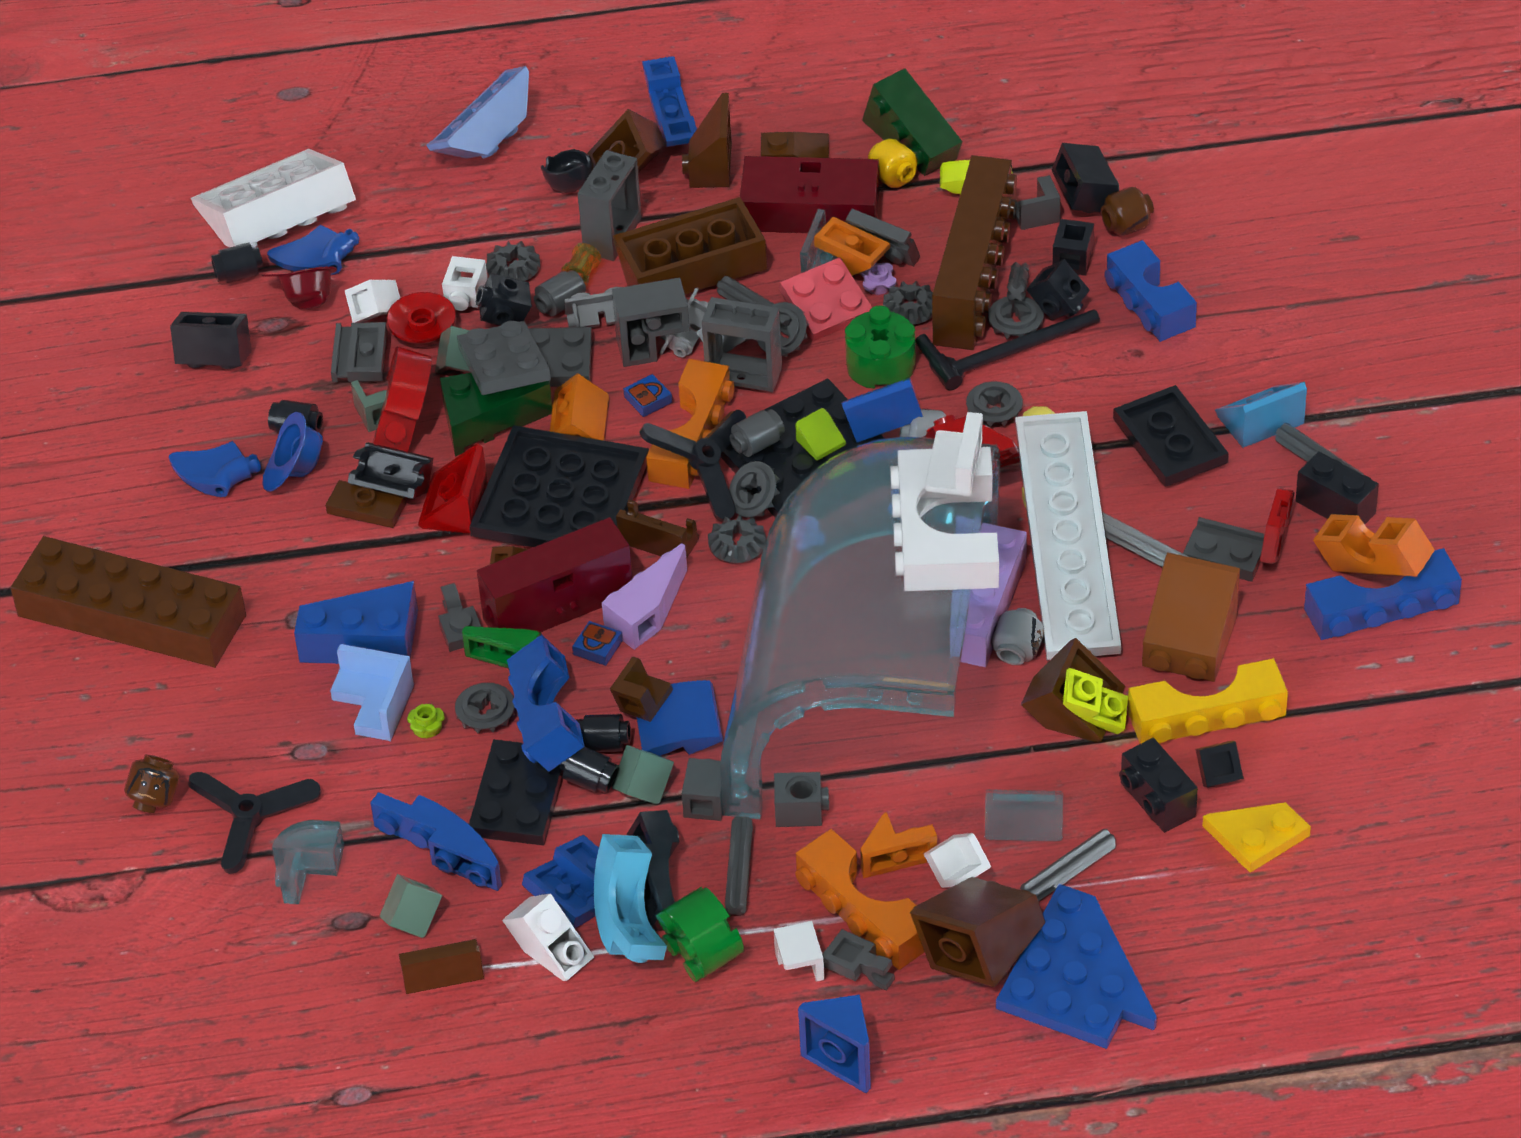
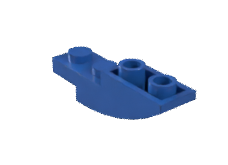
[370,792,502,891]

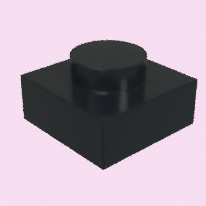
[1195,740,1244,787]

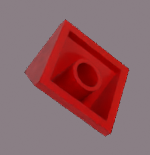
[418,443,487,533]

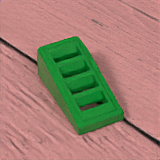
[462,626,542,668]

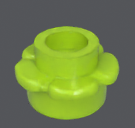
[407,704,445,738]

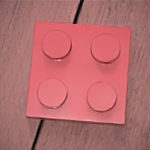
[779,257,872,342]

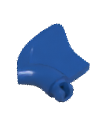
[267,225,360,275]
[169,441,261,497]

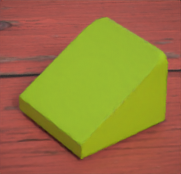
[795,408,846,460]

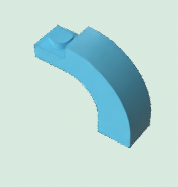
[594,834,667,963]

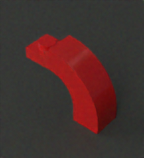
[373,346,432,452]

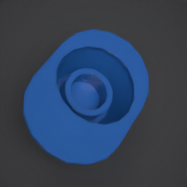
[262,412,323,492]

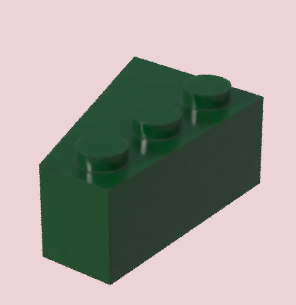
[862,68,963,176]
[440,373,552,457]

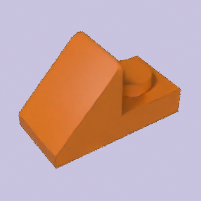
[814,217,890,276]
[860,812,937,879]

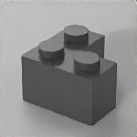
[612,278,690,367]

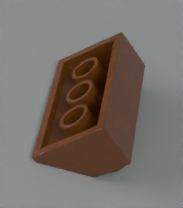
[613,197,767,295]

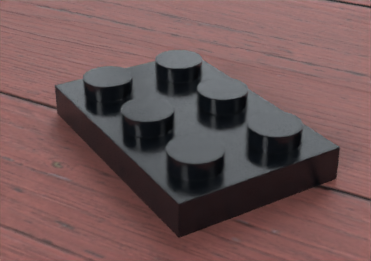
[1113,385,1229,487]
[469,739,564,846]

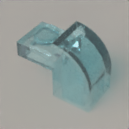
[272,820,344,904]

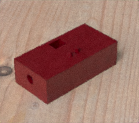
[740,156,879,233]
[477,517,632,632]

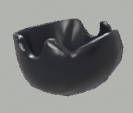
[540,149,593,193]

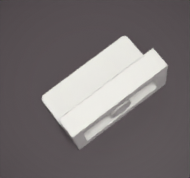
[925,412,983,496]

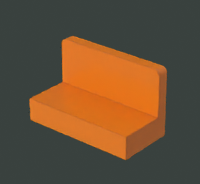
[549,373,609,441]

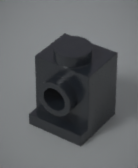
[1052,219,1094,276]

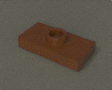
[325,480,406,528]

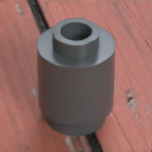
[534,270,586,316]
[730,409,785,457]

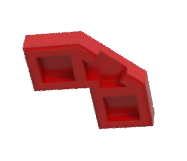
[1260,488,1295,564]

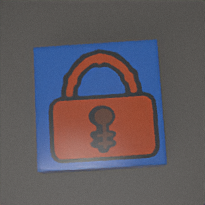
[623,374,672,417]
[572,621,623,666]

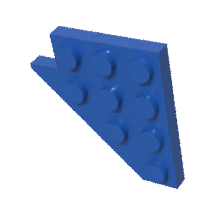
[996,884,1157,1049]

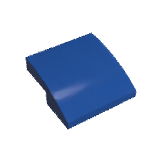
[637,680,723,756]
[522,835,599,928]

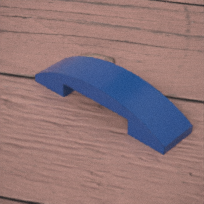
[642,56,697,147]

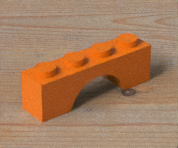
[646,359,735,489]
[795,829,924,970]

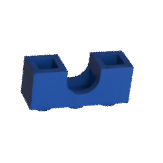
[1104,240,1197,342]

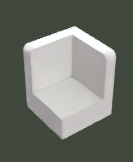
[345,280,400,323]
[924,833,991,888]
[773,921,824,982]

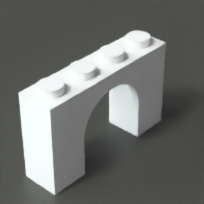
[890,447,999,591]

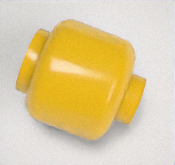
[868,139,917,188]

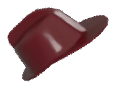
[262,267,337,309]

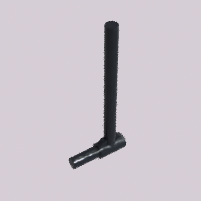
[915,309,1100,390]

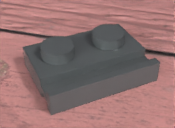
[846,209,920,267]
[331,322,387,382]
[1183,517,1265,582]

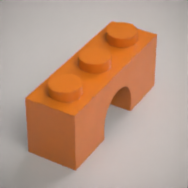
[1313,514,1435,577]

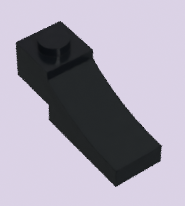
[627,810,680,931]

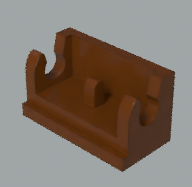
[616,500,699,559]

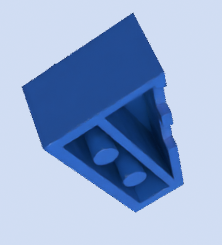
[294,581,418,664]

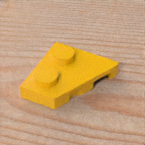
[1202,802,1311,873]

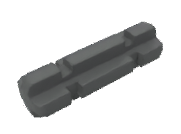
[1007,262,1030,301]

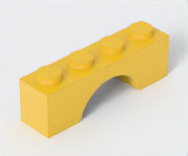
[1128,658,1288,744]

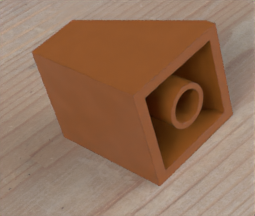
[1142,552,1240,682]

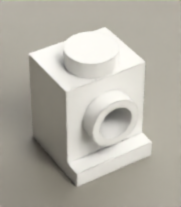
[442,256,488,311]

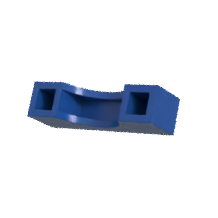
[1304,548,1462,640]
[507,635,585,772]

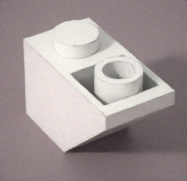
[502,894,594,981]

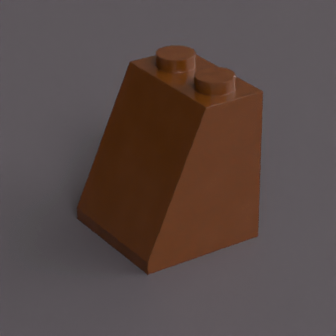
[910,877,1046,987]

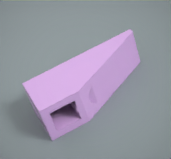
[602,543,687,650]

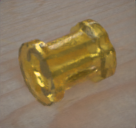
[561,243,602,286]

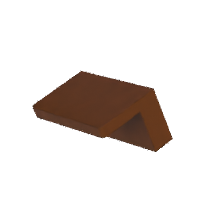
[399,939,484,994]

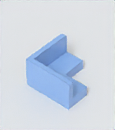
[330,644,414,741]

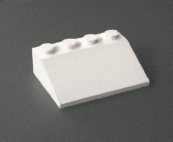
[191,149,356,248]

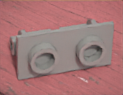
[565,287,621,328]
[659,288,708,357]

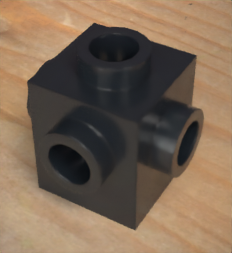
[1026,259,1090,321]
[475,273,532,326]

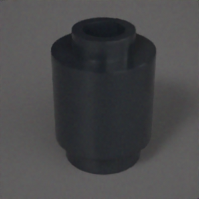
[211,242,263,283]
[268,400,323,434]
[576,714,631,752]
[559,747,619,793]

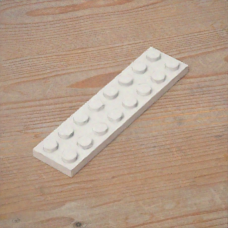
[1015,411,1121,660]

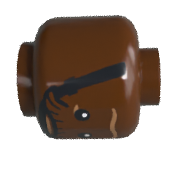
[1101,187,1154,236]
[124,754,179,813]

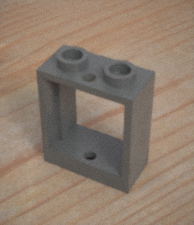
[578,150,642,261]
[702,297,782,392]

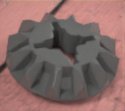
[486,241,540,281]
[883,281,933,325]
[988,297,1044,339]
[757,302,810,357]
[966,381,1023,427]
[729,461,780,519]
[708,515,766,563]
[455,683,515,734]

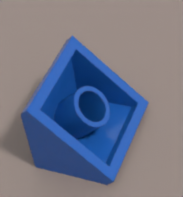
[841,378,923,442]
[798,994,871,1093]

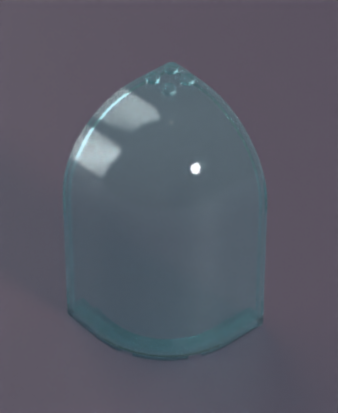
[720,437,1000,819]

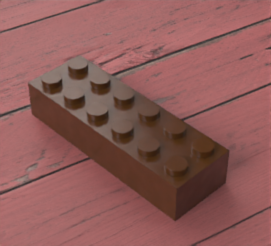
[932,155,1017,350]
[10,536,246,668]

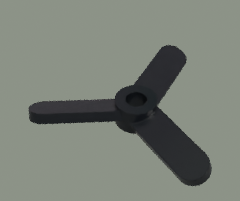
[639,410,746,521]
[188,772,320,874]

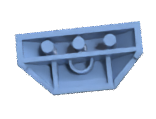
[426,66,529,159]

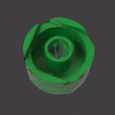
[845,305,916,389]
[656,887,744,982]

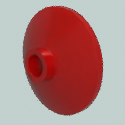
[387,292,456,343]

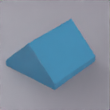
[1215,382,1307,448]

